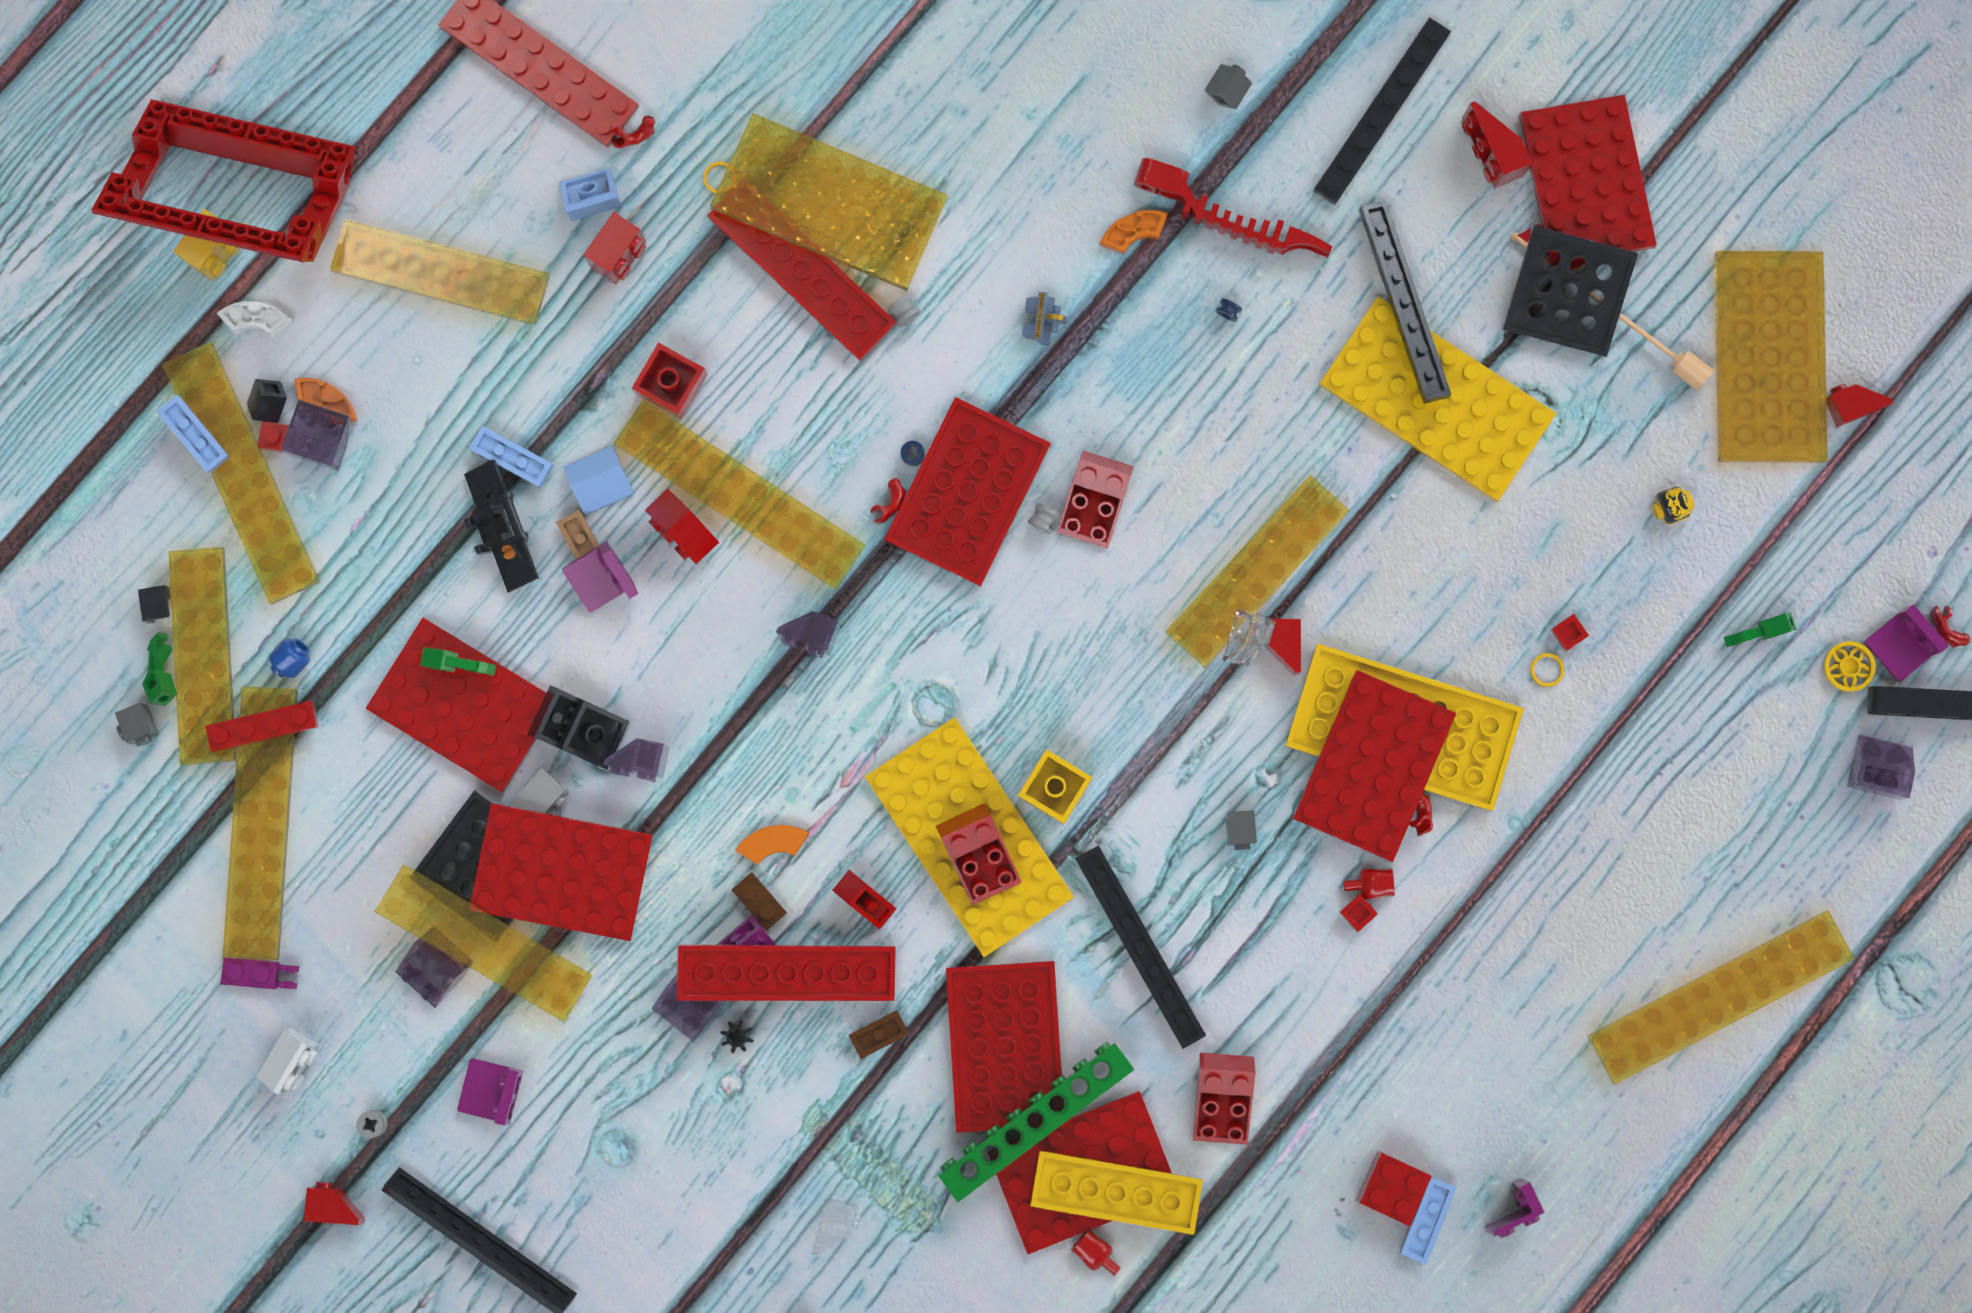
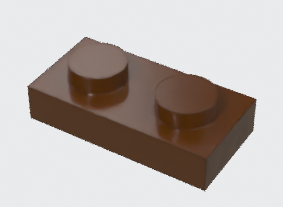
[731,872,787,931]
[849,1010,909,1059]

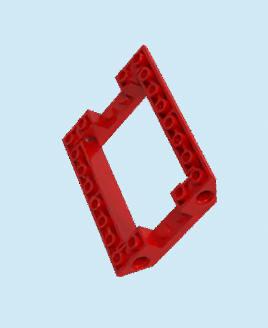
[91,99,356,263]

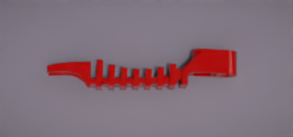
[1133,158,1332,258]

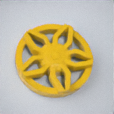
[1823,641,1876,692]

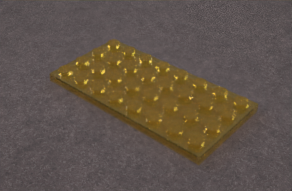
[710,113,948,291]
[1715,251,1828,463]

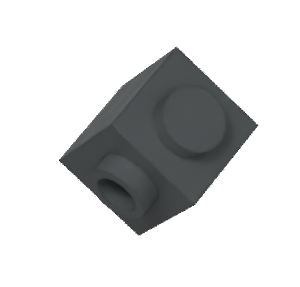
[1204,64,1252,109]
[115,703,159,747]
[1225,810,1257,850]

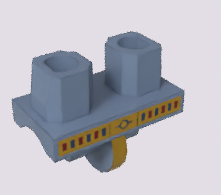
[1022,292,1067,345]

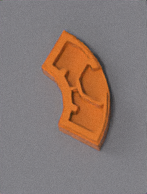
[1099,210,1168,255]
[294,378,358,426]
[735,825,810,865]

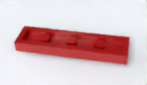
[205,701,319,753]

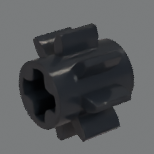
[720,1020,754,1053]

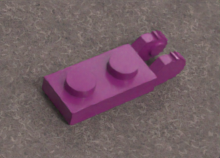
[220,957,299,989]

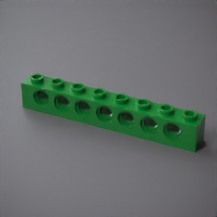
[938,1042,1135,1203]

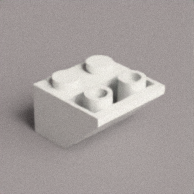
[256,1028,319,1094]

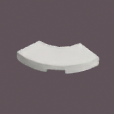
[217,301,293,338]

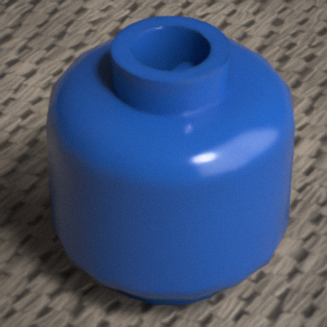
[269,638,310,678]

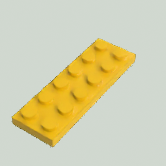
[1031,1151,1203,1235]

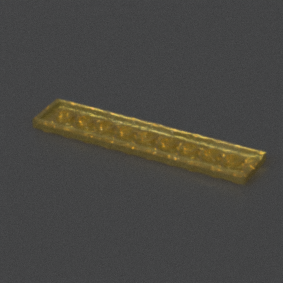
[162,342,320,605]
[613,399,866,590]
[222,686,298,960]
[1587,910,1855,1085]

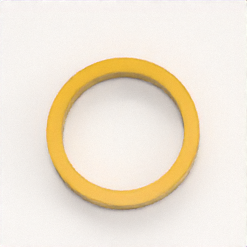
[703,161,736,195]
[1530,653,1564,687]

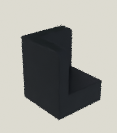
[247,379,287,423]
[138,585,173,624]

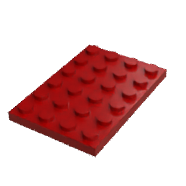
[1519,95,1657,266]
[884,397,1051,587]
[365,617,546,793]
[1292,670,1456,862]
[469,803,653,941]
[946,961,1065,1133]
[987,1091,1172,1255]

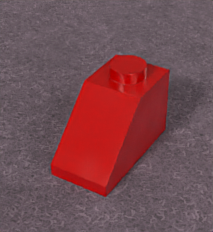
[1824,383,1893,428]
[1261,619,1301,675]
[832,870,897,930]
[304,1181,365,1225]

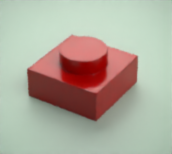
[257,421,291,453]
[1550,614,1589,652]
[1339,894,1378,932]

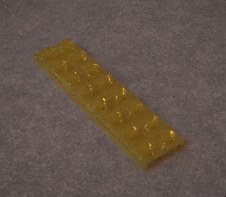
[330,219,550,326]
[1165,475,1350,668]
[168,547,237,766]
[374,864,593,1022]

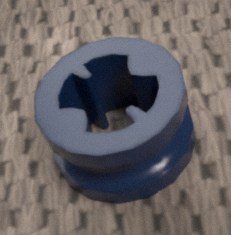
[1216,298,1242,322]
[901,440,925,466]

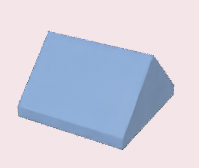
[560,167,622,222]
[564,445,634,516]

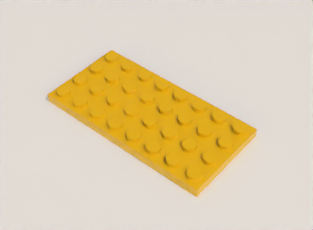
[1319,296,1557,502]
[1285,643,1524,812]
[865,717,1074,957]

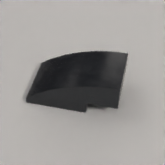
[528,685,630,770]

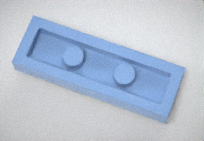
[156,395,230,474]
[469,426,554,488]
[1399,1177,1457,1264]

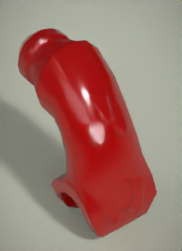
[610,115,655,149]
[870,478,906,524]
[1930,606,1970,648]
[1409,793,1433,837]

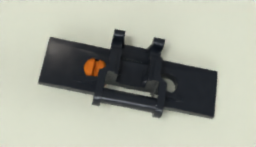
[464,459,539,593]

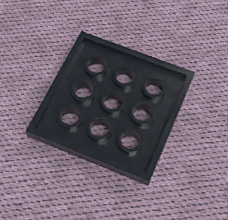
[1502,225,1638,357]
[409,790,514,942]

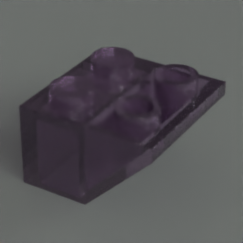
[281,400,350,471]
[776,611,841,658]
[1847,735,1915,800]
[603,738,670,782]
[395,926,474,1008]
[651,975,727,1043]

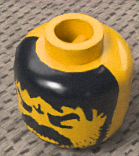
[1652,486,1694,525]

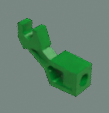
[1723,612,1797,647]
[142,632,177,706]
[420,647,496,676]

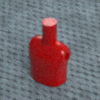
[1343,868,1395,899]
[1070,1229,1121,1276]

